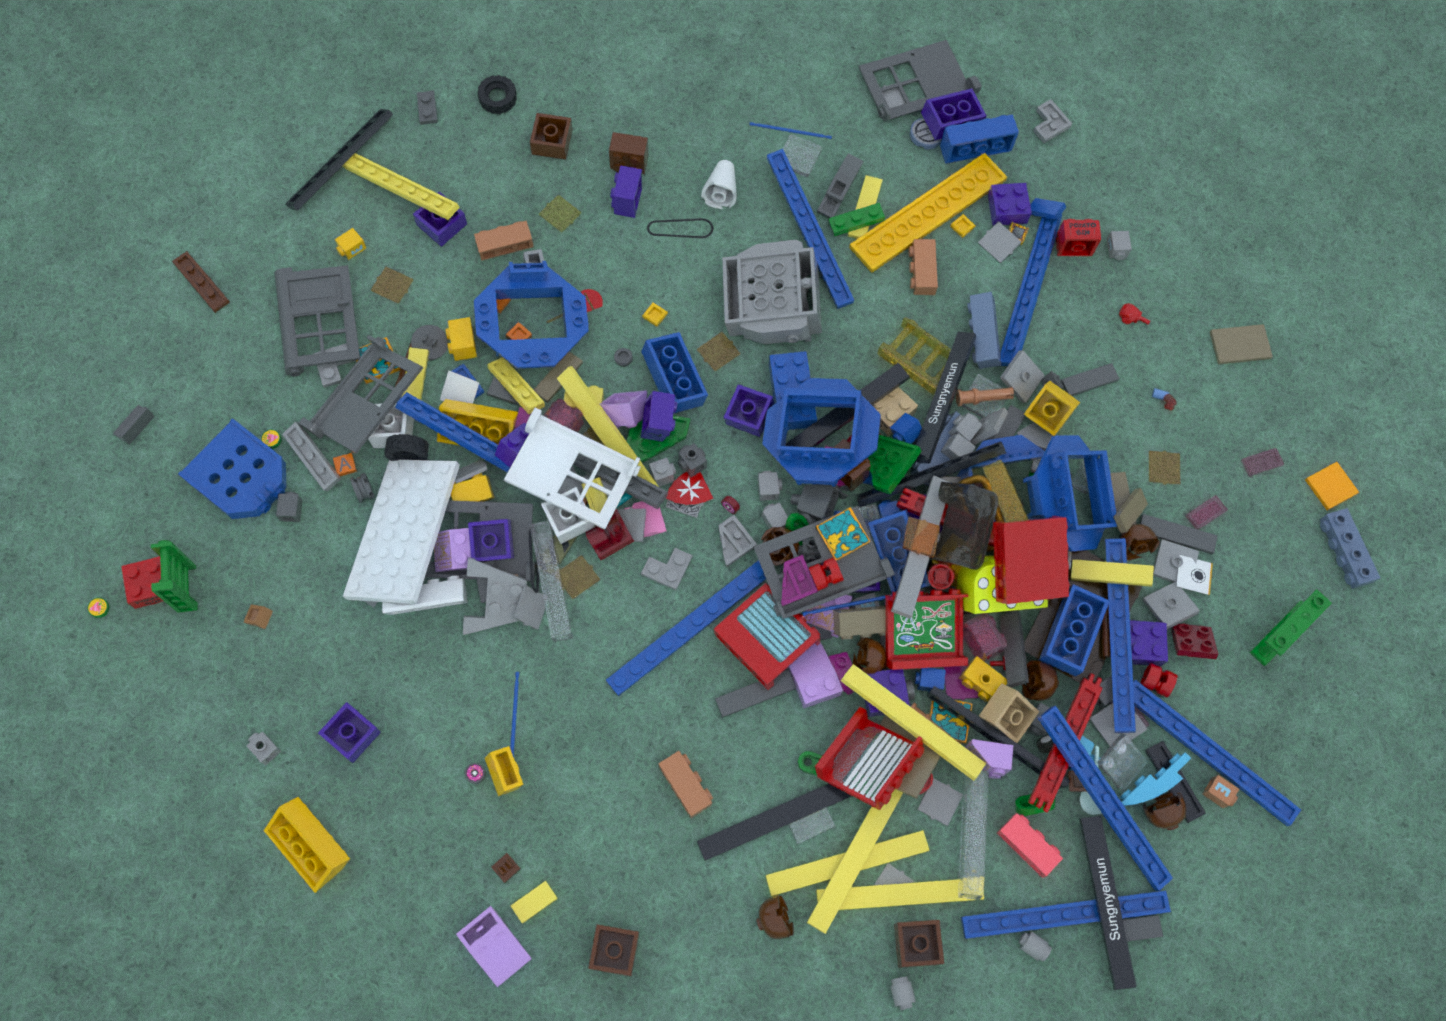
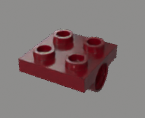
[585,509,634,561]
[1171,623,1218,660]

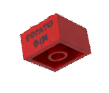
[1055,219,1101,256]
[121,556,163,609]

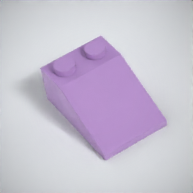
[783,642,843,708]

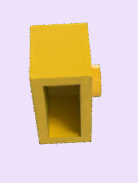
[446,317,477,361]
[451,473,495,502]
[959,656,1007,702]
[485,746,524,796]

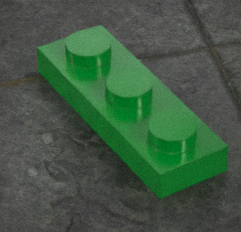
[828,203,885,237]

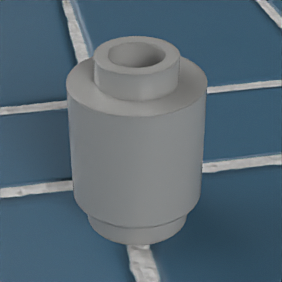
[1018,931,1052,962]
[890,976,916,1010]

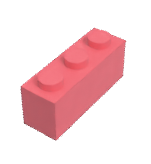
[997,813,1063,878]

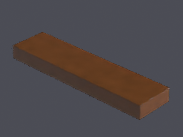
[172,251,230,313]

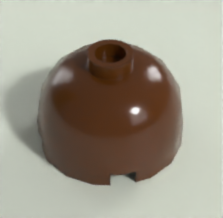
[1119,524,1160,560]
[761,527,799,566]
[852,638,886,674]
[1022,660,1059,701]
[1143,793,1187,831]
[756,895,794,939]

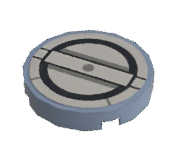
[909,118,942,150]

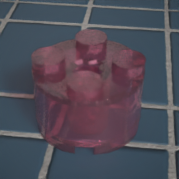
[543,399,584,433]

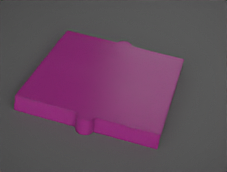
[943,666,979,701]

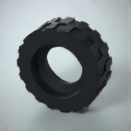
[477,75,517,114]
[385,434,429,461]

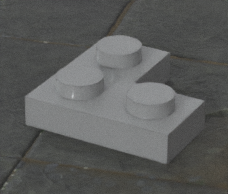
[1033,99,1072,143]
[313,343,355,388]
[641,548,693,590]

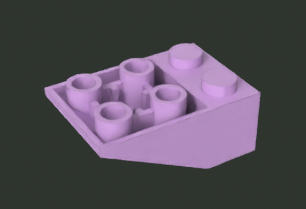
[456,906,532,987]

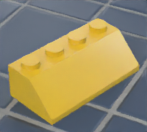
[437,399,518,446]
[264,797,350,893]

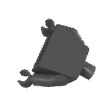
[790,484,849,528]

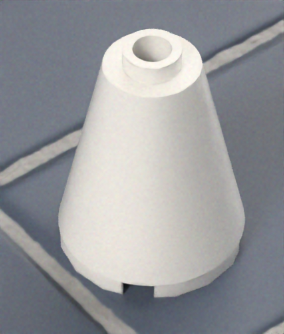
[701,160,737,209]

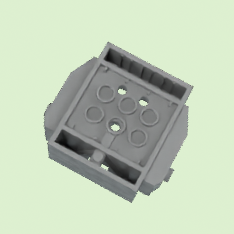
[722,240,822,344]

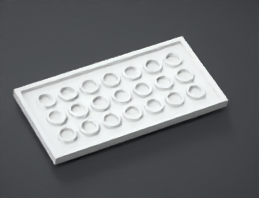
[343,460,460,604]

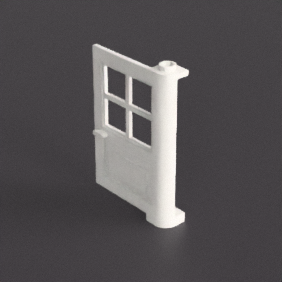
[504,408,641,530]

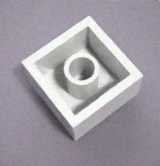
[368,403,414,448]
[541,487,595,544]

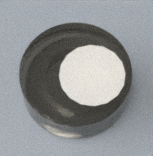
[1036,735,1054,753]

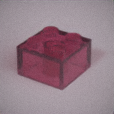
[963,613,1007,662]

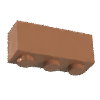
[474,221,534,261]
[908,239,938,295]
[658,751,713,818]

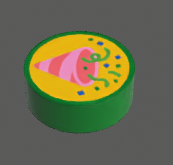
[261,429,282,449]
[87,597,110,618]

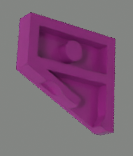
[781,555,818,607]

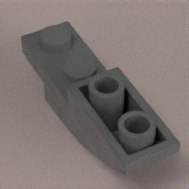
[817,153,864,218]

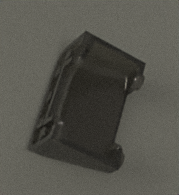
[929,482,999,570]

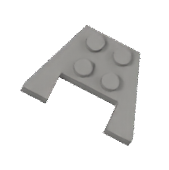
[463,557,527,635]

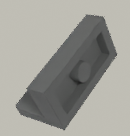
[113,404,155,445]

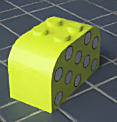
[957,556,1048,614]

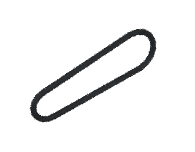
[647,218,714,238]
[529,528,540,593]

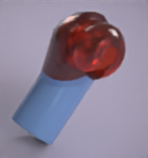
[1152,388,1177,411]

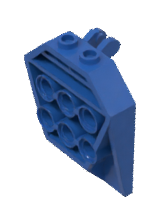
[178,418,286,519]

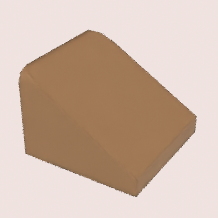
[243,604,273,629]

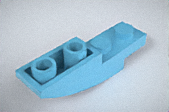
[1120,752,1191,806]

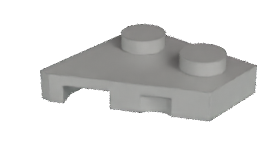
[718,515,757,567]

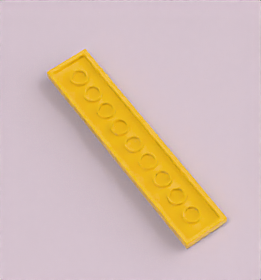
[849,153,1007,273]

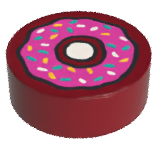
[721,496,740,514]

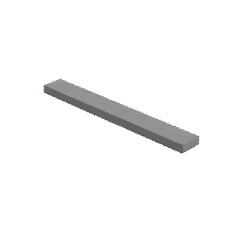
[891,476,951,619]

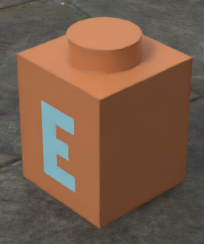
[1202,775,1239,808]

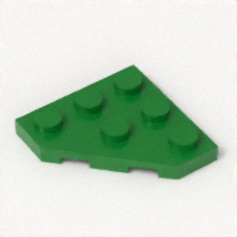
[626,415,691,463]
[868,435,922,495]

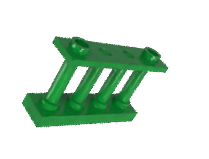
[151,540,198,613]
[1249,589,1332,666]

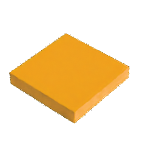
[1305,462,1359,511]

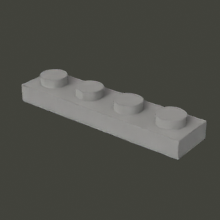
[282,422,341,491]

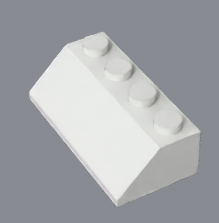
[382,576,468,615]

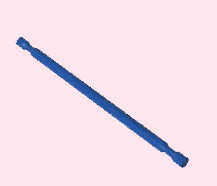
[750,122,832,139]
[802,594,892,616]
[510,672,519,757]

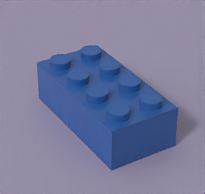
[940,114,1019,164]
[641,332,708,414]
[768,351,817,430]
[868,509,931,593]
[1039,584,1109,677]

